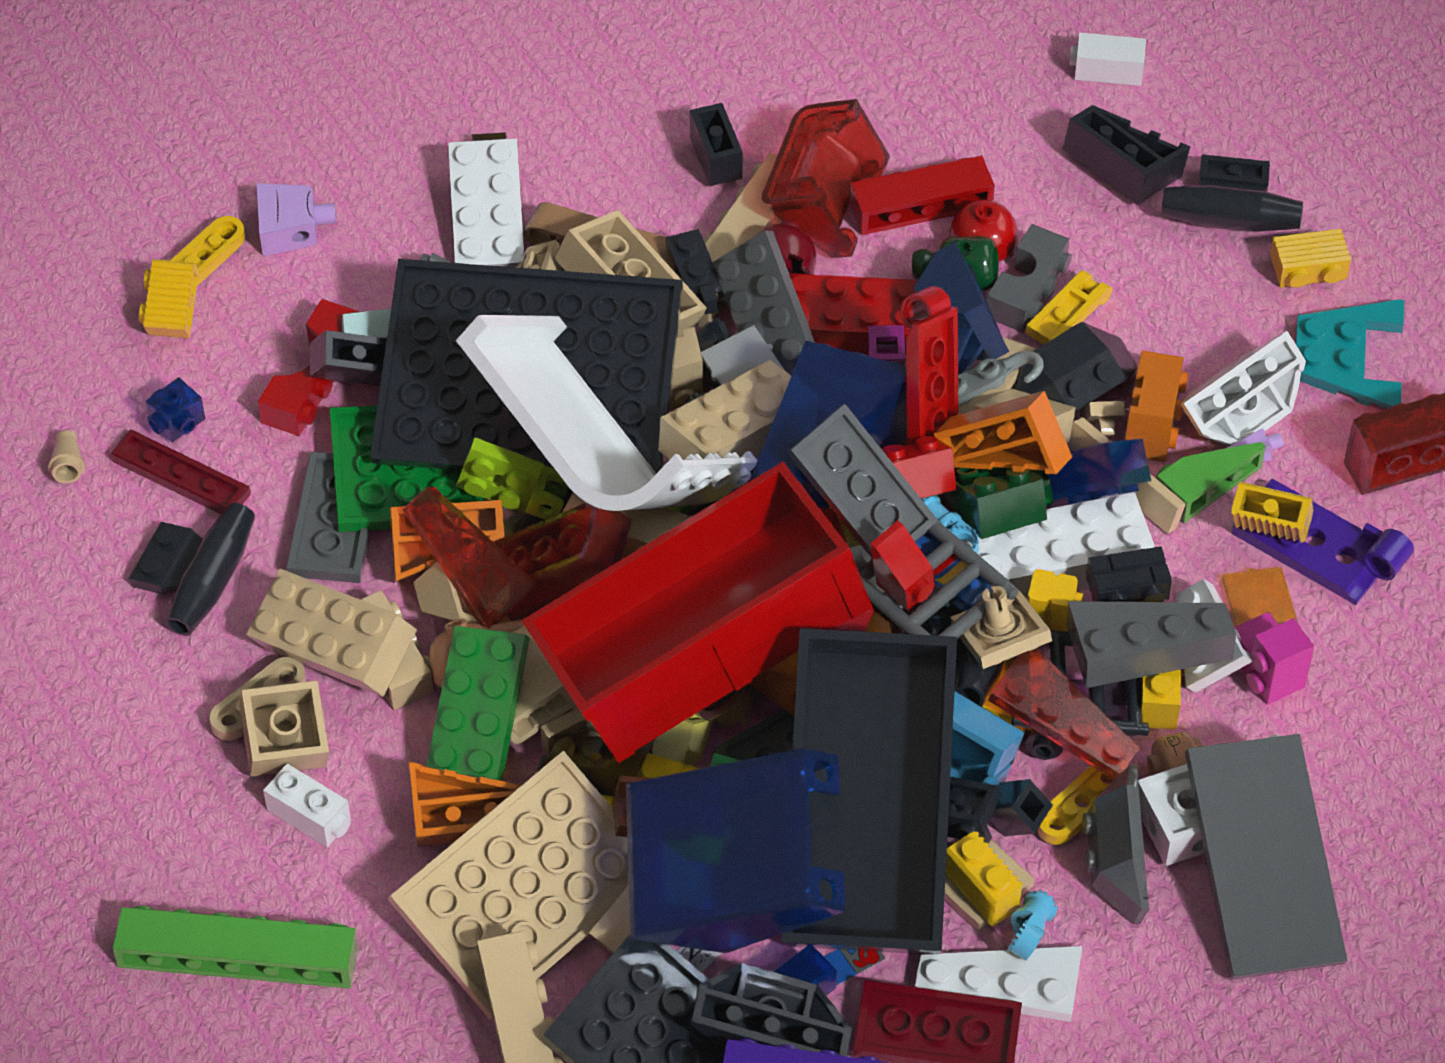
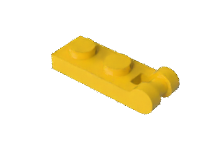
[1026,270,1113,344]

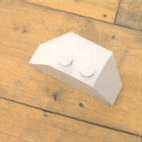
[1181,331,1306,446]

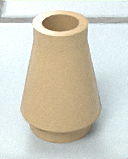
[48,430,85,483]

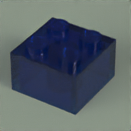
[1048,438,1151,505]

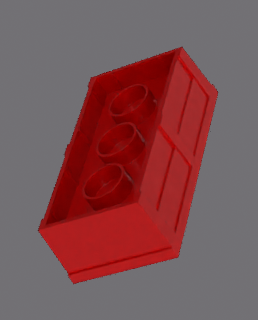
[521,462,870,763]

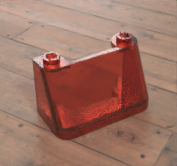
[761,99,890,258]

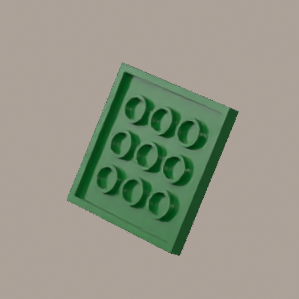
[330,406,483,532]

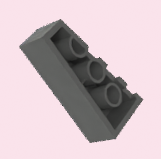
[1067,601,1236,688]

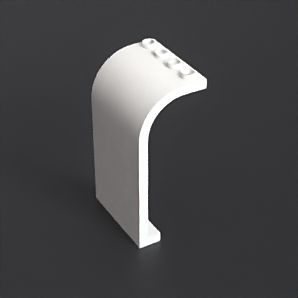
[456,315,759,511]

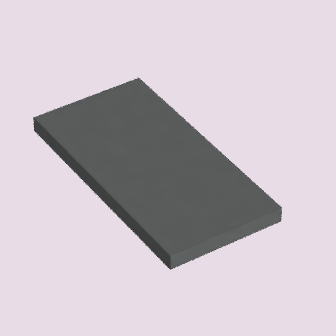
[1185,734,1348,980]

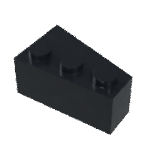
[1063,105,1191,205]

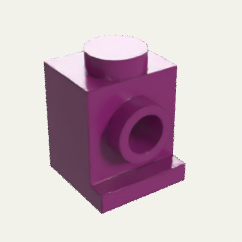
[867,325,906,383]

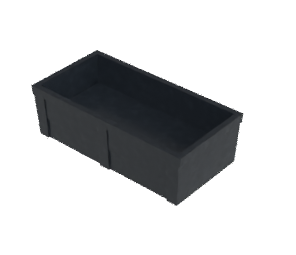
[781,628,957,954]

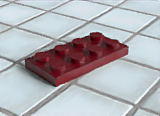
[853,980,1022,1063]

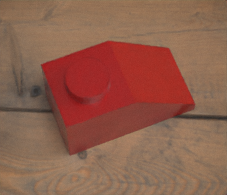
[870,520,935,610]

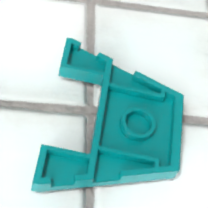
[1295,299,1405,416]

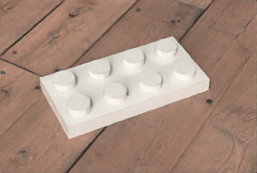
[448,138,525,267]

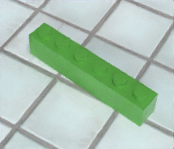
[113,906,358,989]

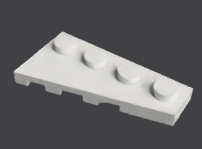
[915,946,1082,1022]

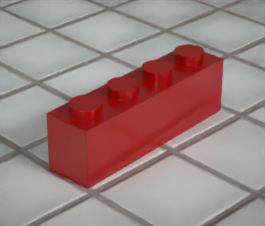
[850,155,995,235]

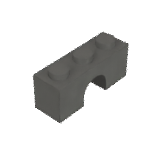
[987,224,1072,333]

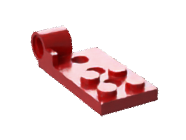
[900,286,959,446]

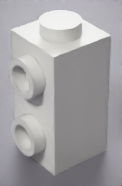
[1069,32,1146,86]
[263,763,351,848]

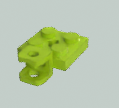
[456,437,569,521]

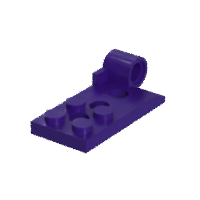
[1231,478,1414,605]

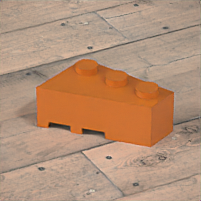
[934,391,1072,474]
[409,762,522,847]

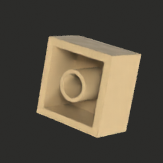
[239,681,329,777]

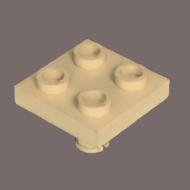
[951,586,1052,669]

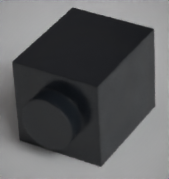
[990,779,1053,837]

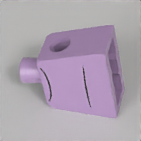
[256,184,337,256]

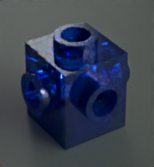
[145,377,206,443]

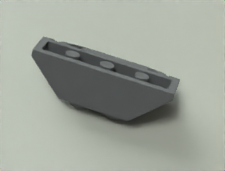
[1081,765,1149,924]

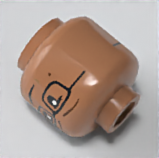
[1146,732,1203,775]

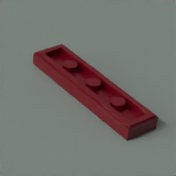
[110,429,251,514]

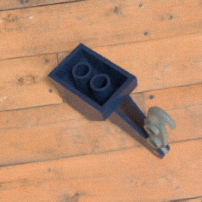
[914,242,1044,406]

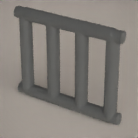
[858,521,1019,639]

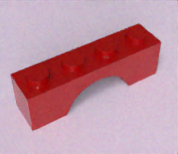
[258,299,360,436]

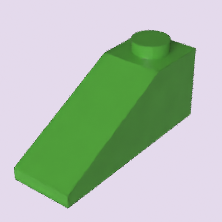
[1155,442,1266,524]

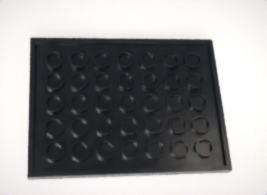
[370,259,683,473]

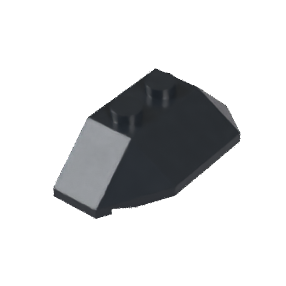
[1015,322,1138,411]
[690,963,852,1056]

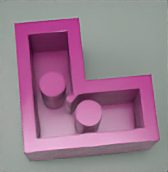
[1234,612,1314,705]

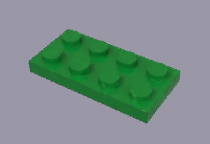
[426,626,530,781]

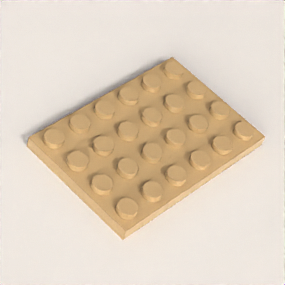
[388,751,653,1020]

